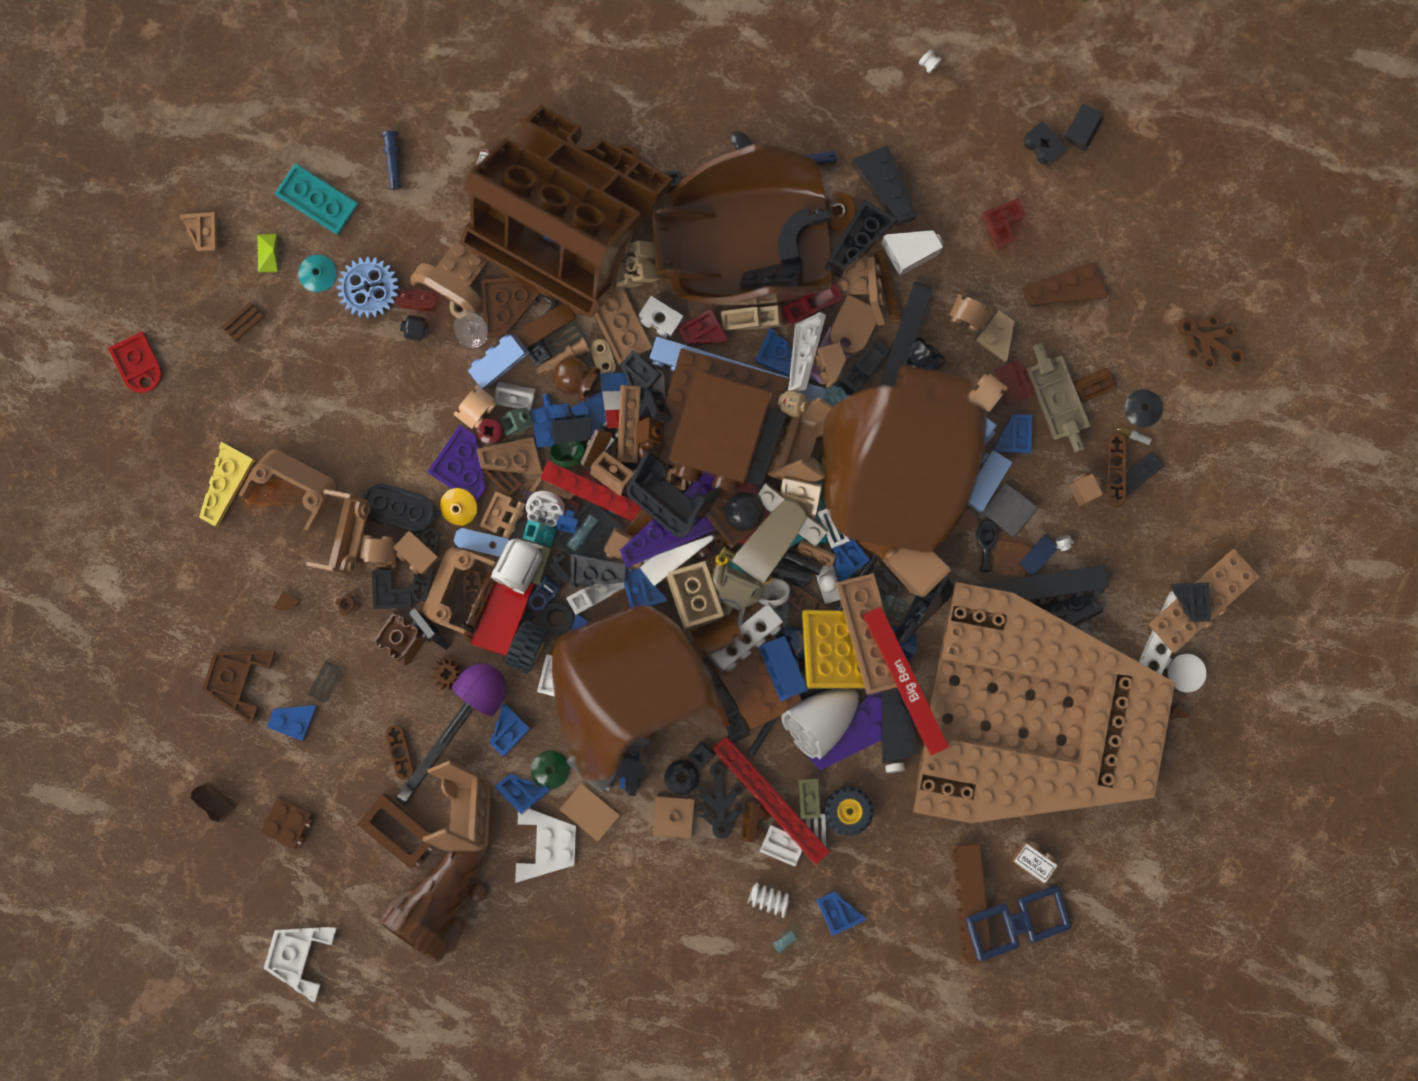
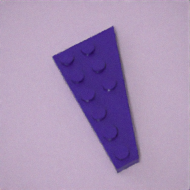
[619,475,715,568]
[807,692,915,770]

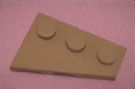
[867,257,885,326]
[477,437,542,475]

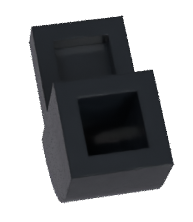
[614,753,646,796]

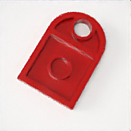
[108,332,162,393]

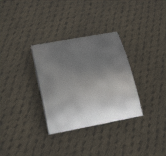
[982,483,1038,538]

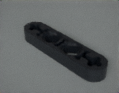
[411,528,440,602]

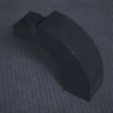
[778,207,832,263]

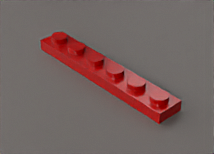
[540,461,642,521]

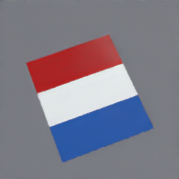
[600,373,646,428]

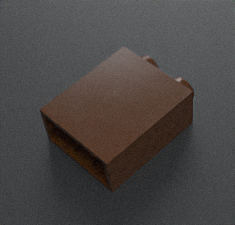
[669,371,773,493]

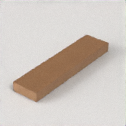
[617,385,641,463]

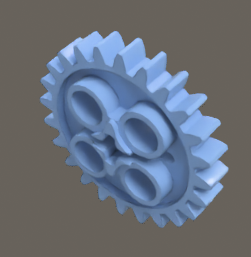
[337,257,400,319]

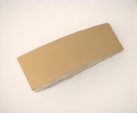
[721,305,783,331]

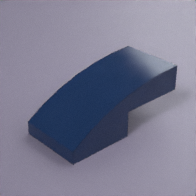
[1019,535,1058,576]

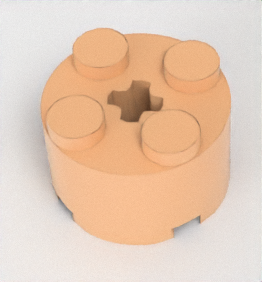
[968,374,1008,412]
[454,385,496,429]

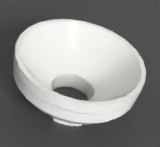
[758,578,790,608]

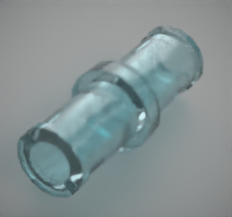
[566,514,599,552]

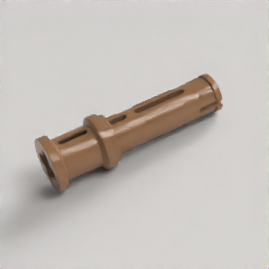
[534,337,591,378]

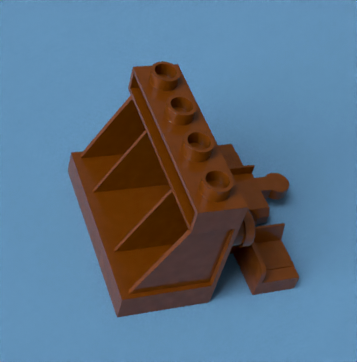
[460,105,673,318]

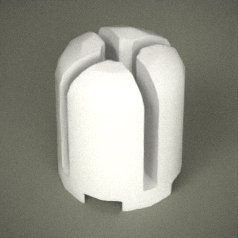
[491,539,542,594]

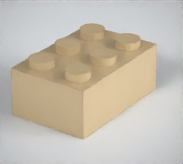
[667,561,724,631]

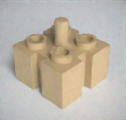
[616,241,660,288]

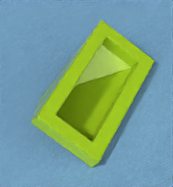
[257,234,278,273]

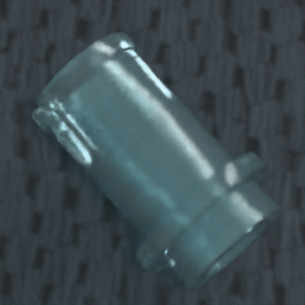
[772,930,798,954]

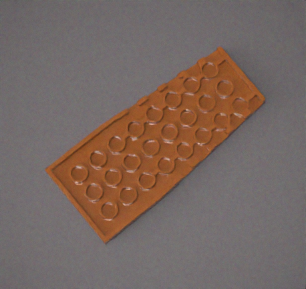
[665,546,802,730]

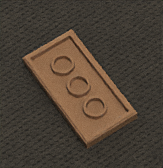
[595,283,653,366]

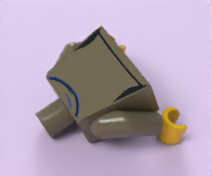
[712,554,772,615]

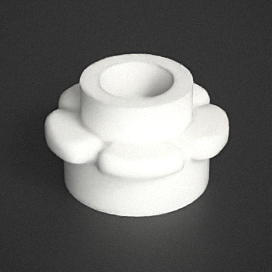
[1056,535,1074,551]

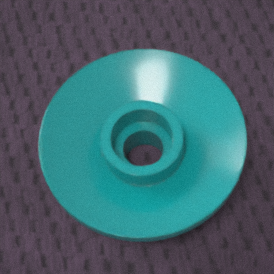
[298,255,337,292]

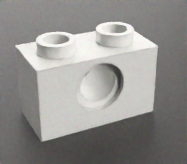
[639,296,683,338]

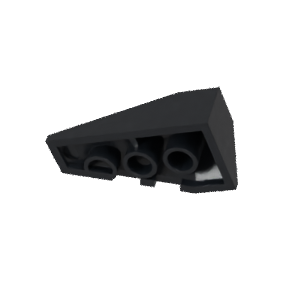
[895,576,953,643]

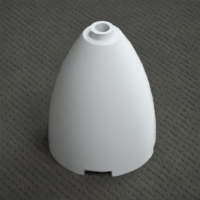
[781,688,859,760]

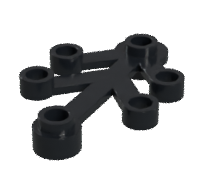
[694,763,745,839]

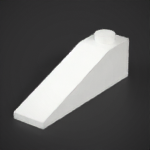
[640,534,717,586]

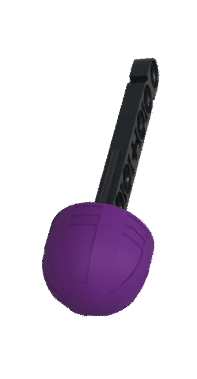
[396,664,507,805]

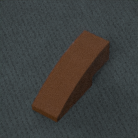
[515,303,577,349]

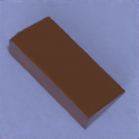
[1073,368,1116,403]
[581,427,612,467]

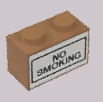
[1011,841,1058,884]

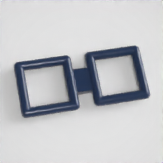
[965,885,1072,962]

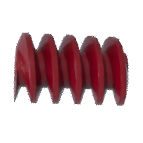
[477,419,504,443]

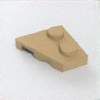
[976,310,1014,363]
[781,477,822,520]

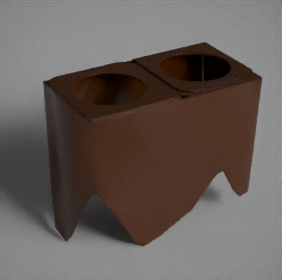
[190,782,235,822]

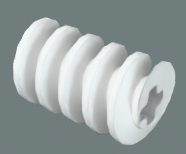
[747,883,790,918]

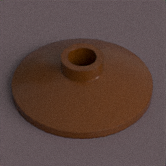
[826,192,856,230]

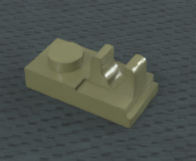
[799,779,821,819]

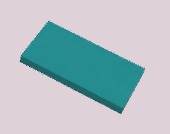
[274,163,359,236]

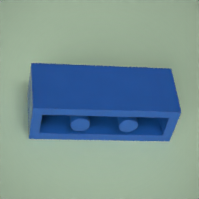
[758,636,807,701]

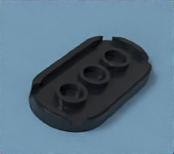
[362,483,436,533]

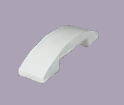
[566,567,636,615]

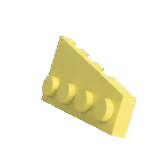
[199,442,255,527]

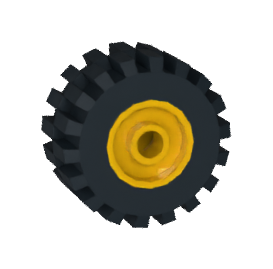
[506,620,548,673]
[824,786,874,836]

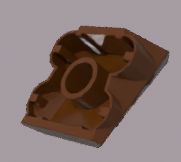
[372,612,427,666]

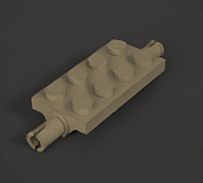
[1026,342,1090,453]

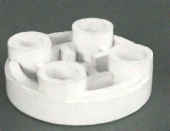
[526,491,565,527]
[1167,654,1207,692]

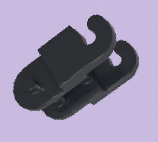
[533,294,560,313]

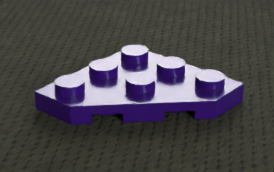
[427,425,486,502]

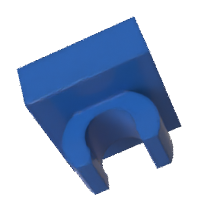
[557,509,578,534]

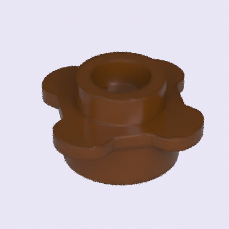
[335,593,358,616]

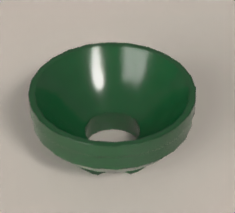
[549,442,585,469]

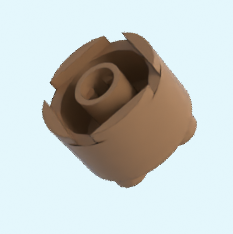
[949,295,993,334]
[357,535,397,569]

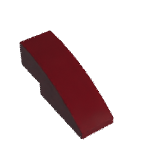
[782,282,844,327]

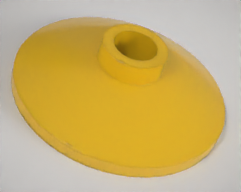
[440,488,477,526]

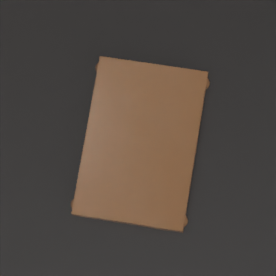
[559,783,620,842]

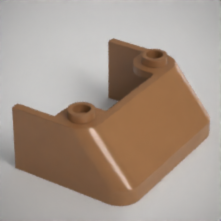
[767,398,834,483]
[239,450,336,533]
[306,489,370,575]
[422,547,497,637]
[423,761,491,851]

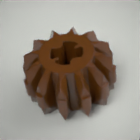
[431,658,464,690]

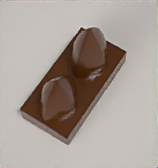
[740,802,772,843]

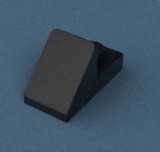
[639,387,672,423]

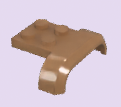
[410,241,488,319]

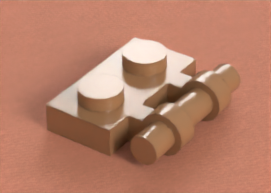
[480,492,525,539]

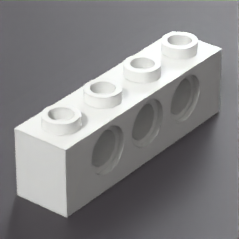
[707,604,783,673]

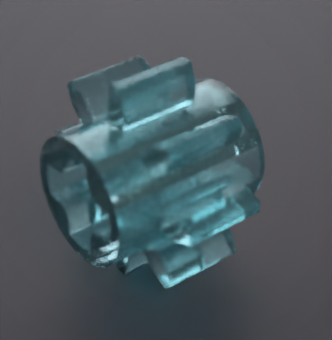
[822,386,847,406]

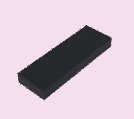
[1107,451,1164,502]

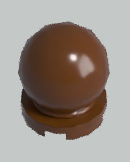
[553,357,602,403]

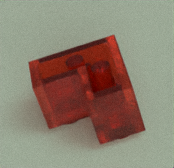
[981,198,1026,251]

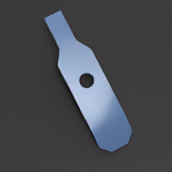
[454,528,510,557]

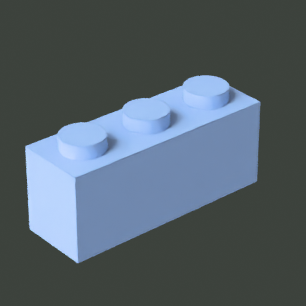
[468,334,530,389]
[968,451,1012,513]

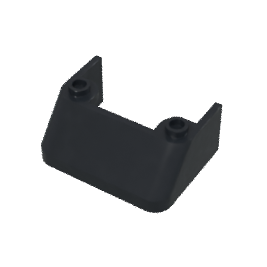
[627,441,721,538]

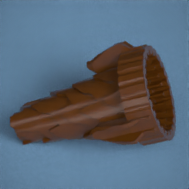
[378,849,486,962]

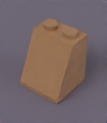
[882,547,951,597]

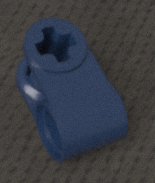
[529,575,563,612]

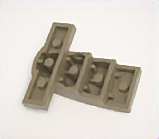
[731,483,828,584]

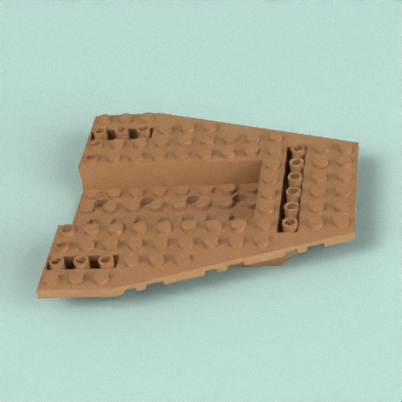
[913,582,1175,823]

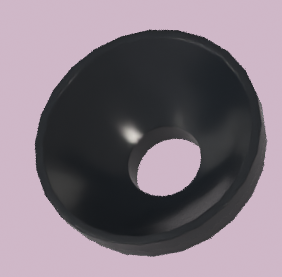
[664,760,699,795]

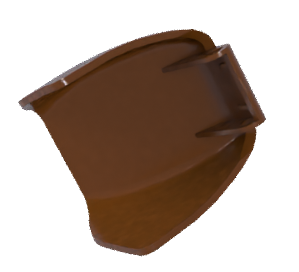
[651,144,833,306]
[821,366,987,553]
[552,605,730,780]

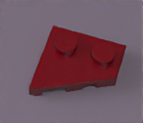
[677,309,729,345]

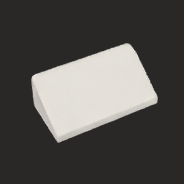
[494,382,536,411]

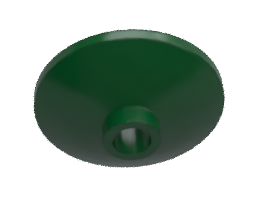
[531,751,569,789]

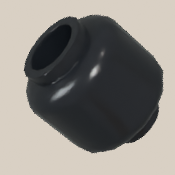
[400,315,429,342]

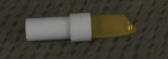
[1117,426,1152,445]

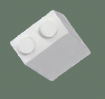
[881,231,943,277]

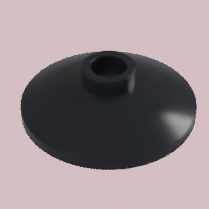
[1124,389,1163,427]

